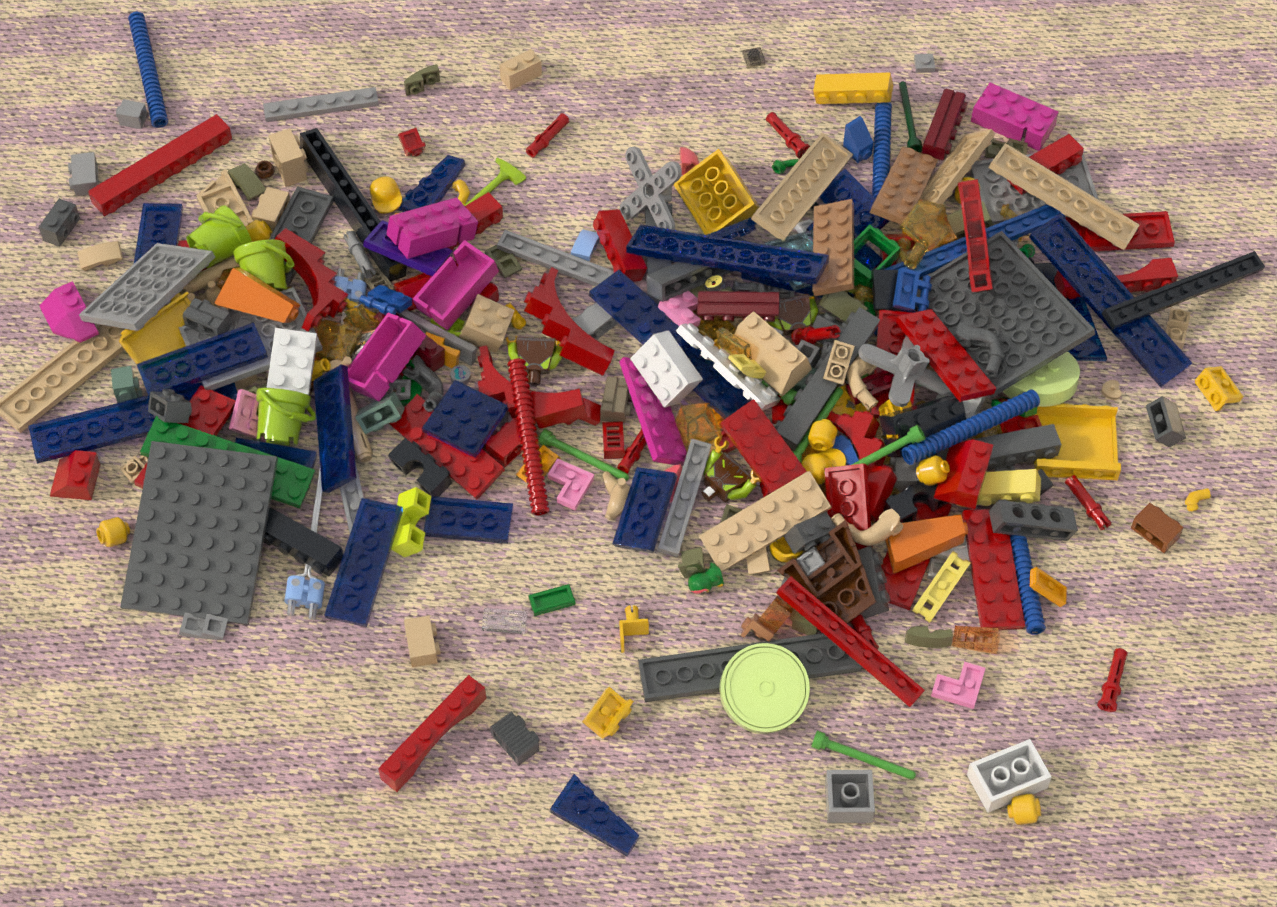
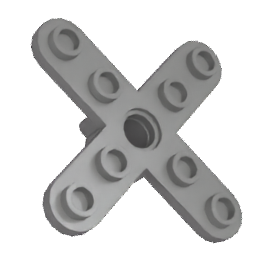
[620,146,682,235]
[858,336,952,407]

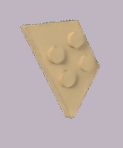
[196,169,253,227]

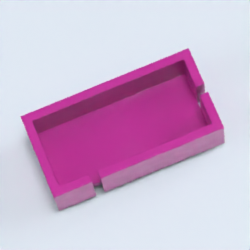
[971,82,1059,151]
[387,197,478,259]
[413,240,499,331]
[341,313,426,402]

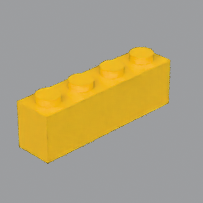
[813,72,894,104]

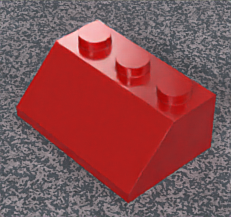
[934,439,993,509]

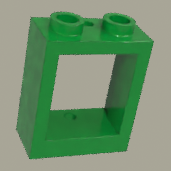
[854,224,901,289]

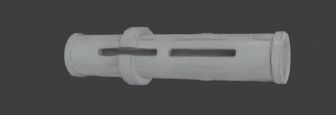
[344,231,376,279]

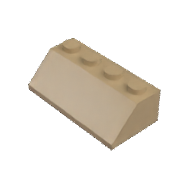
[729,311,812,397]

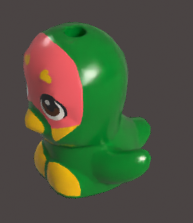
[688,562,724,594]

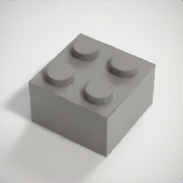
[825,770,875,823]

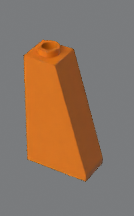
[214,268,301,323]
[885,514,968,573]

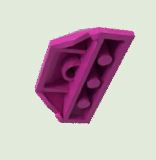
[39,281,99,343]

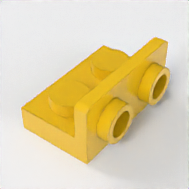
[1195,366,1244,411]

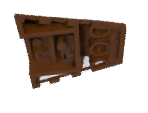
[777,520,876,624]

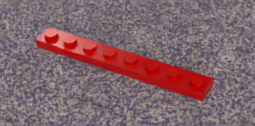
[776,576,925,707]

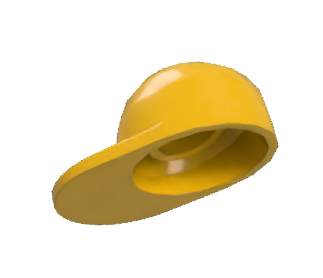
[370,176,403,214]
[801,448,846,485]

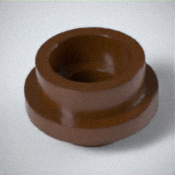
[255,160,275,179]

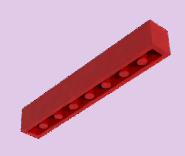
[88,114,232,217]

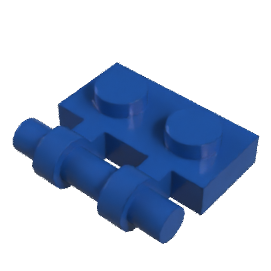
[893,267,932,312]
[359,285,412,315]

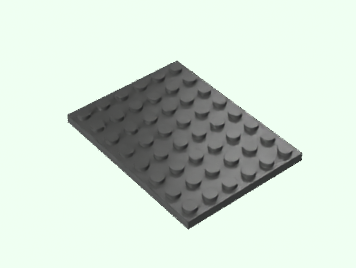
[914,231,1095,397]
[120,441,278,625]

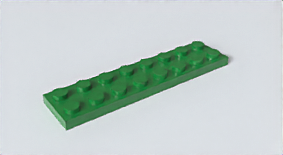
[140,416,315,509]

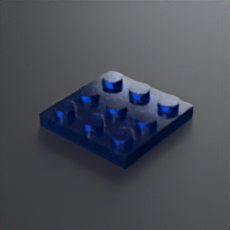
[422,380,508,458]

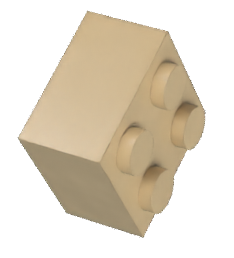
[268,128,309,187]
[459,294,515,353]

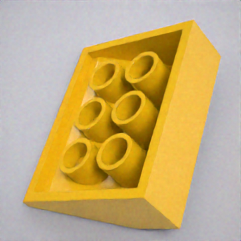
[674,149,760,240]

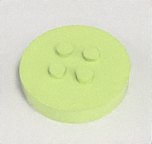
[1003,352,1080,407]
[719,643,810,734]

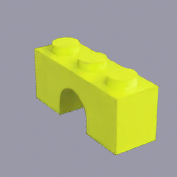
[389,487,431,557]

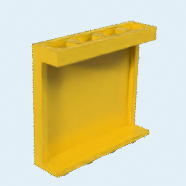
[119,292,198,392]
[1034,403,1121,481]

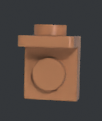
[740,613,776,642]

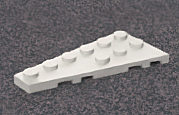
[676,323,781,411]

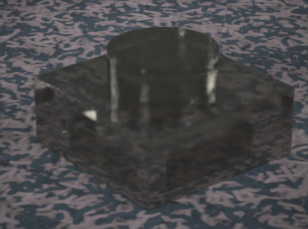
[742,47,766,69]

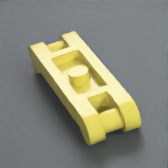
[912,551,971,623]

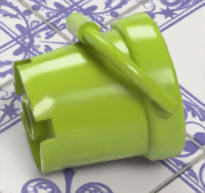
[186,205,252,269]
[233,239,294,292]
[256,388,316,446]

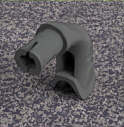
[956,322,1005,378]
[402,355,444,412]

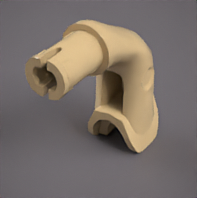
[847,356,878,411]
[831,509,903,546]

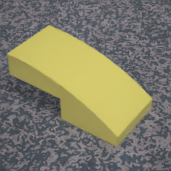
[728,354,766,378]

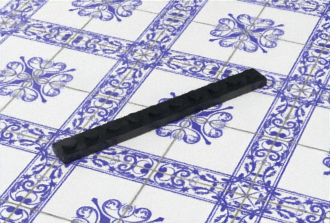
[1101,251,1265,330]

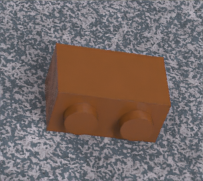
[1131,503,1184,554]

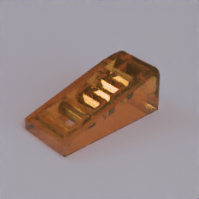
[952,625,1000,654]

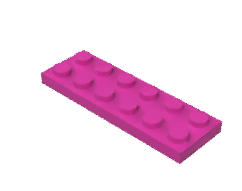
[619,357,687,466]

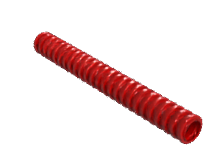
[507,358,550,516]

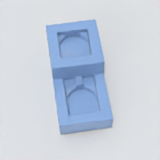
[571,229,600,261]

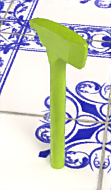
[464,158,526,206]

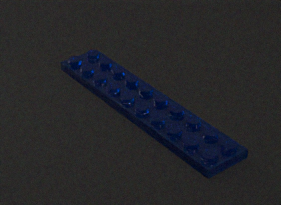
[1029,213,1192,388]
[626,224,829,284]
[589,270,751,419]
[28,382,238,464]

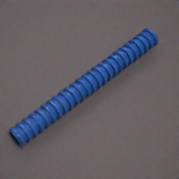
[128,11,168,128]
[871,102,892,225]
[902,389,1040,465]
[1010,535,1046,635]

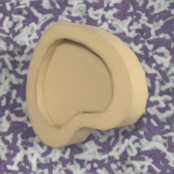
[1101,380,1122,400]

